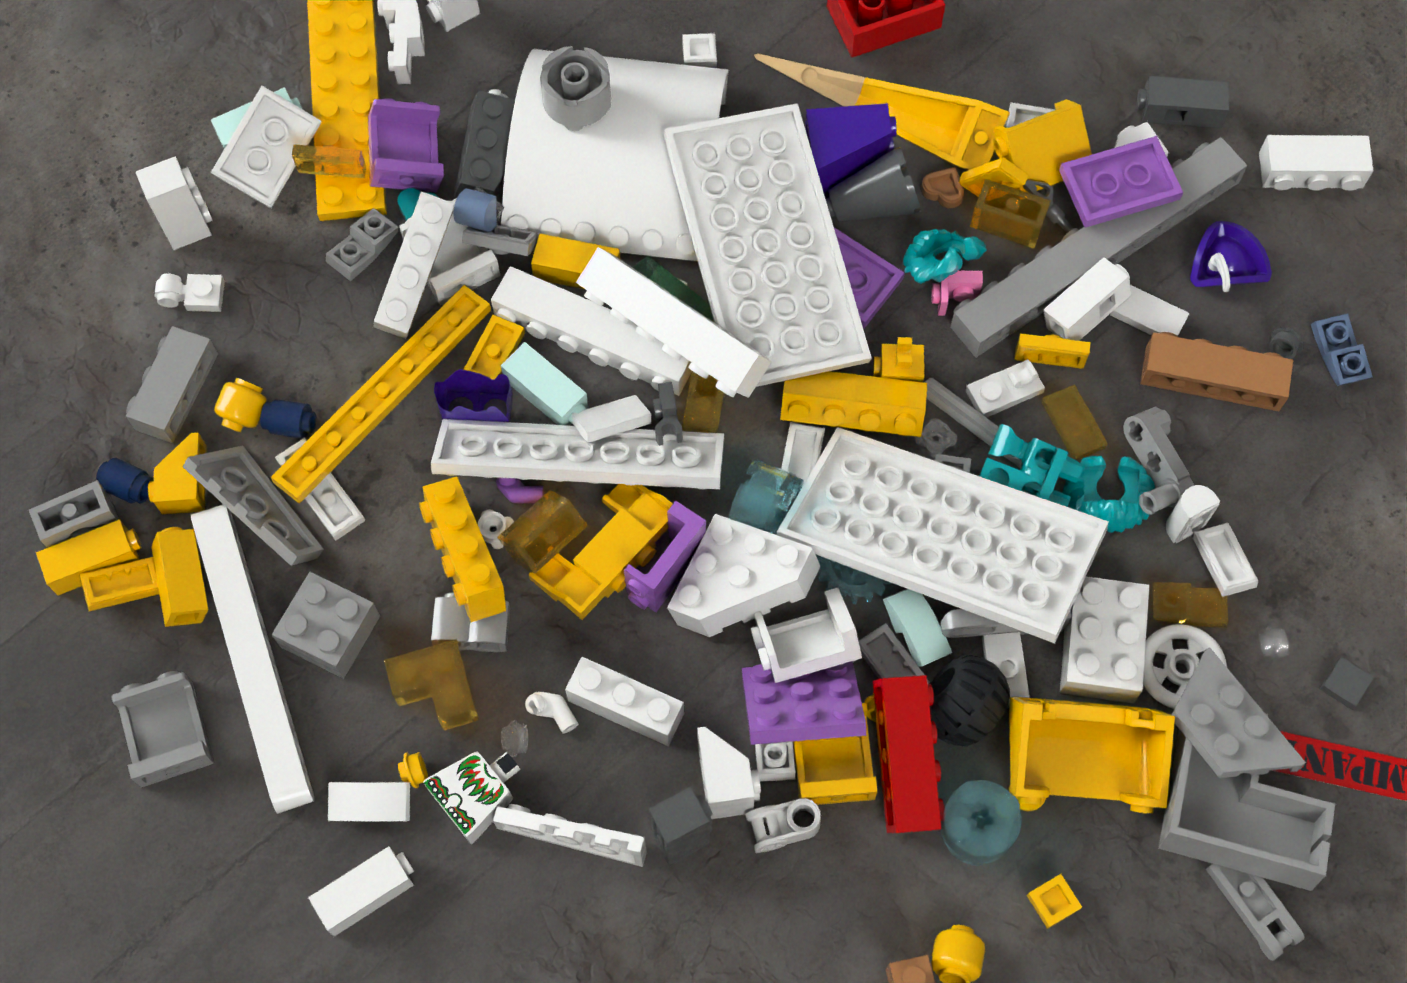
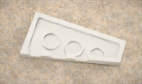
[493,804,647,867]

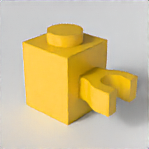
[873,337,924,382]

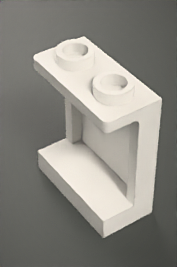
[399,198,501,305]
[750,588,862,683]

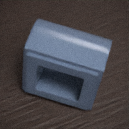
[453,188,497,232]

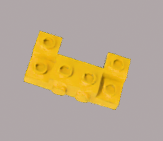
[529,484,673,620]

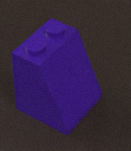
[805,103,897,198]

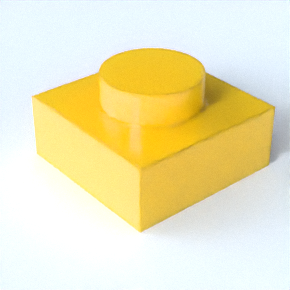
[1026,874,1082,929]

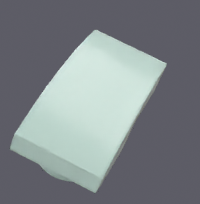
[883,589,952,667]

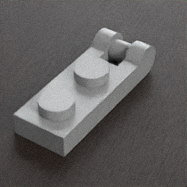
[1206,864,1305,961]

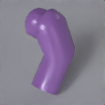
[496,478,544,504]

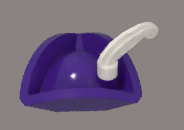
[1190,221,1272,292]

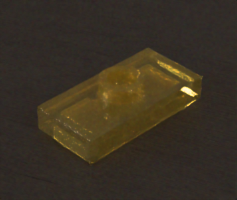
[292,145,367,178]
[1042,385,1108,461]

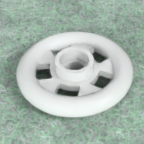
[1143,624,1227,709]

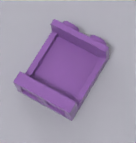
[368,98,444,193]
[624,501,706,612]

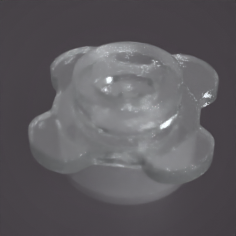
[915,418,958,459]

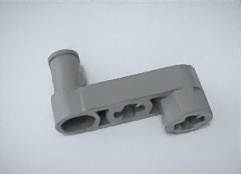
[1123,407,1194,515]

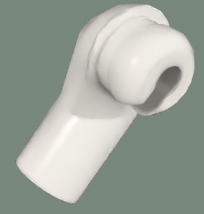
[525,692,578,733]

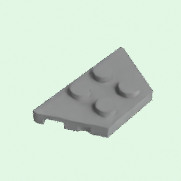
[1172,647,1306,778]

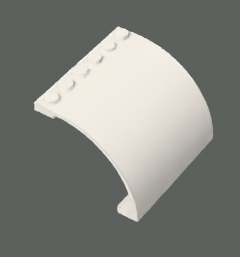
[501,49,729,261]

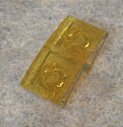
[1153,582,1228,628]

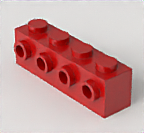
[873,675,945,833]

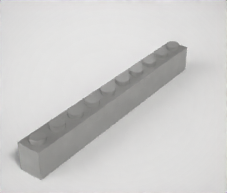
[950,137,1248,358]

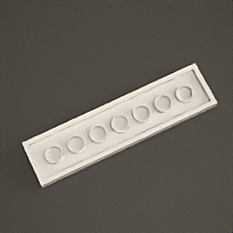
[431,419,724,489]

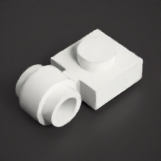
[154,274,225,312]

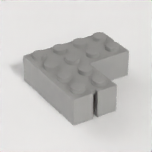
[1158,713,1335,891]

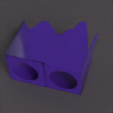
[434,369,513,422]

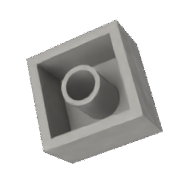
[272,572,380,679]

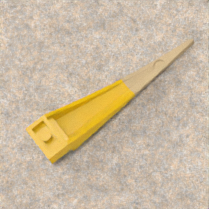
[754,54,1010,170]

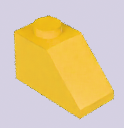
[148,432,207,514]

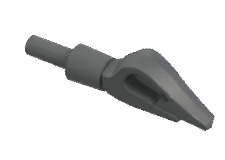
[1023,179,1074,233]

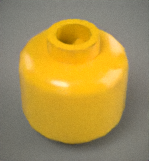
[214,378,267,433]
[931,925,985,983]

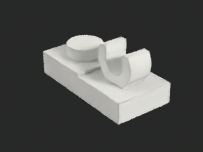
[965,359,1045,418]

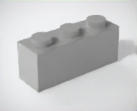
[126,326,218,443]

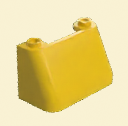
[1009,697,1175,813]

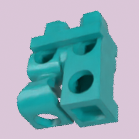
[979,424,1084,507]

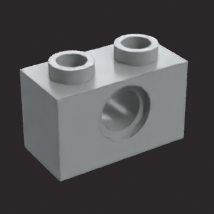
[29,480,119,548]

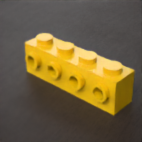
[780,371,927,437]
[419,476,506,622]

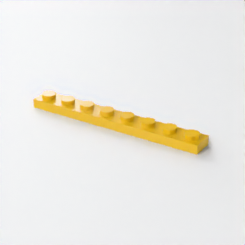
[271,285,491,504]

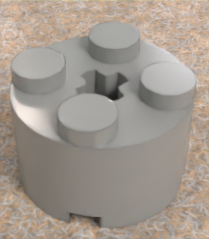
[540,46,611,131]

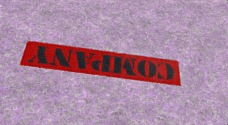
[1272,731,1407,801]

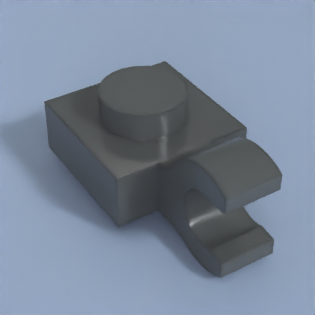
[653,382,683,446]

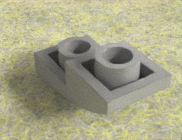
[326,208,399,281]

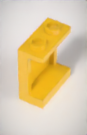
[993,99,1092,197]
[793,703,878,805]

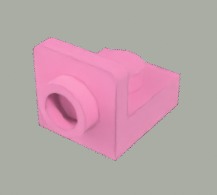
[931,270,983,316]

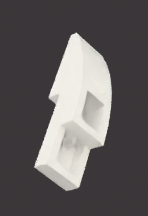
[377,0,425,84]

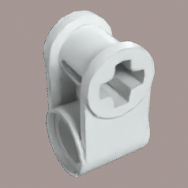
[745,798,821,853]

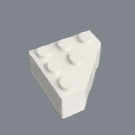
[667,514,821,637]

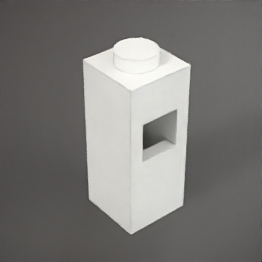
[1043,257,1131,341]
[308,846,414,936]

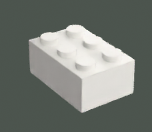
[1060,577,1149,703]

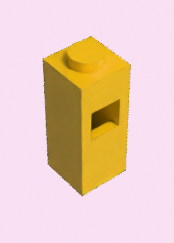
[531,233,620,289]
[36,519,142,596]
[151,527,208,627]

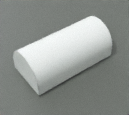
[1166,485,1220,543]

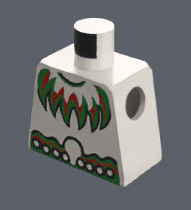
[423,752,520,844]

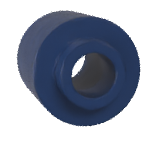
[260,399,316,439]
[96,458,154,504]

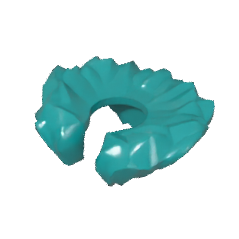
[903,229,987,284]
[1062,456,1155,533]

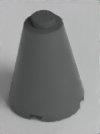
[825,147,921,222]

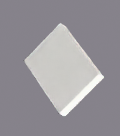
[211,86,322,208]

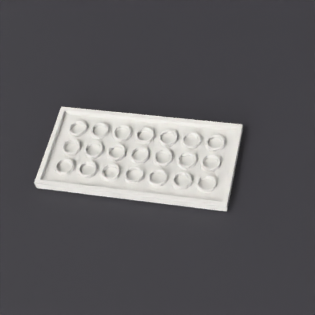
[664,103,872,387]
[777,427,1108,643]

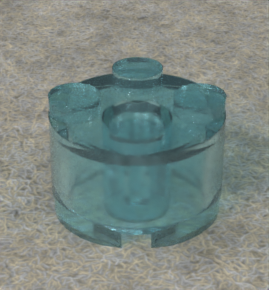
[729,458,804,535]
[940,780,1022,865]

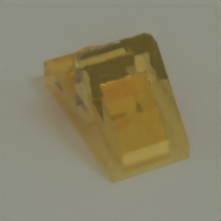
[682,371,727,433]

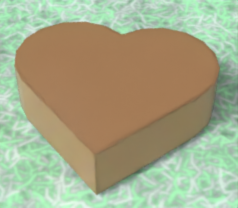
[921,167,964,209]

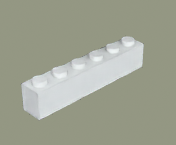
[576,247,772,398]
[491,266,692,396]

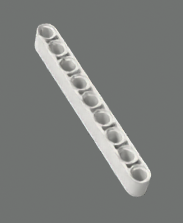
[191,504,315,814]

